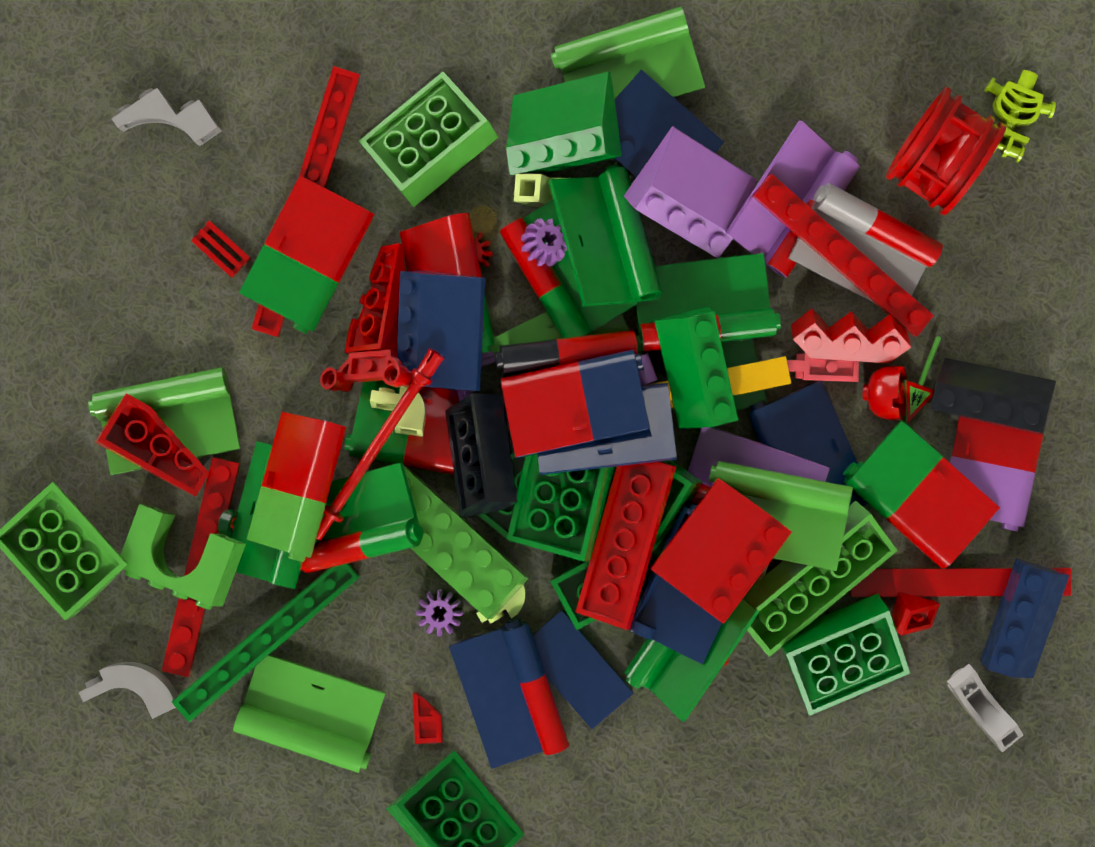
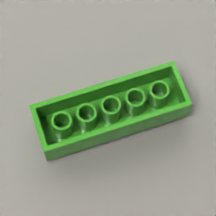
[404,466,529,619]
[744,501,898,657]

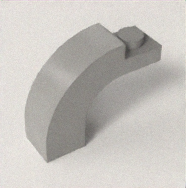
[79,662,179,719]
[947,664,1023,752]

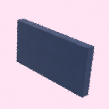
[532,609,634,729]

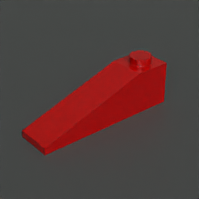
[344,243,405,355]
[95,393,209,497]

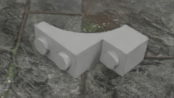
[112,88,222,146]

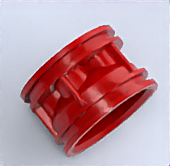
[885,86,1007,216]

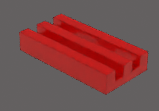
[191,220,251,278]

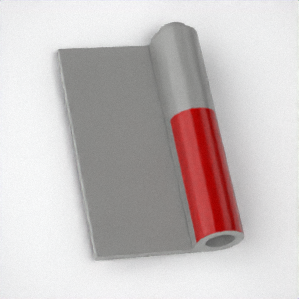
[788,183,943,303]

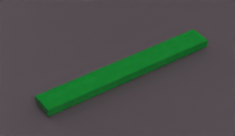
[171,563,360,723]

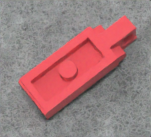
[787,352,859,382]

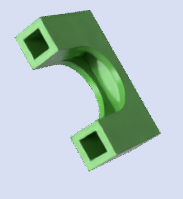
[121,504,246,610]

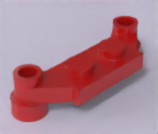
[320,350,412,392]

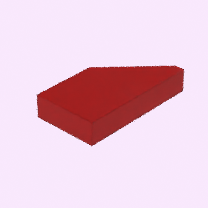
[413,692,443,744]

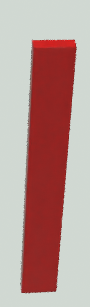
[850,567,1072,597]

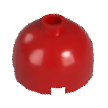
[862,365,907,421]

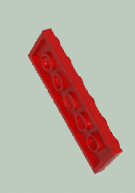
[576,461,676,630]

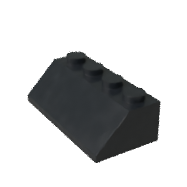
[930,358,1056,435]
[445,393,517,517]

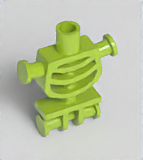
[984,70,1056,162]

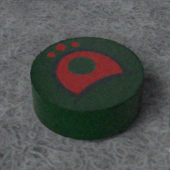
[218,509,238,538]

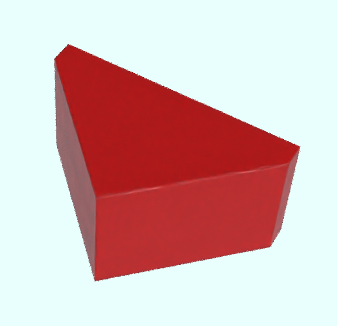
[891,592,940,635]

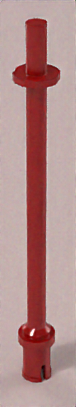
[316,348,445,540]

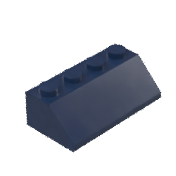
[980,558,1070,678]

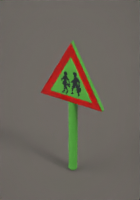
[905,336,941,424]

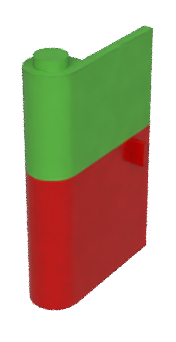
[247,412,347,562]

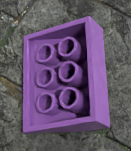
[624,126,757,258]

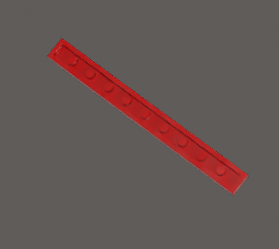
[251,66,361,338]

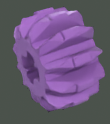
[521,218,567,267]
[416,589,463,636]

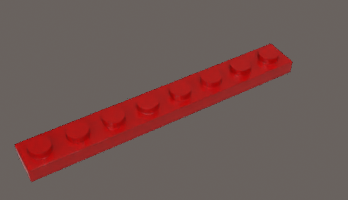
[752,174,934,337]
[161,457,241,677]

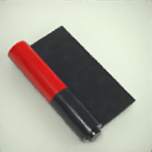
[495,330,637,425]

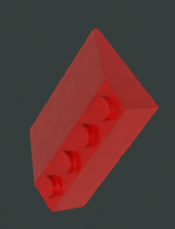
[650,478,792,624]

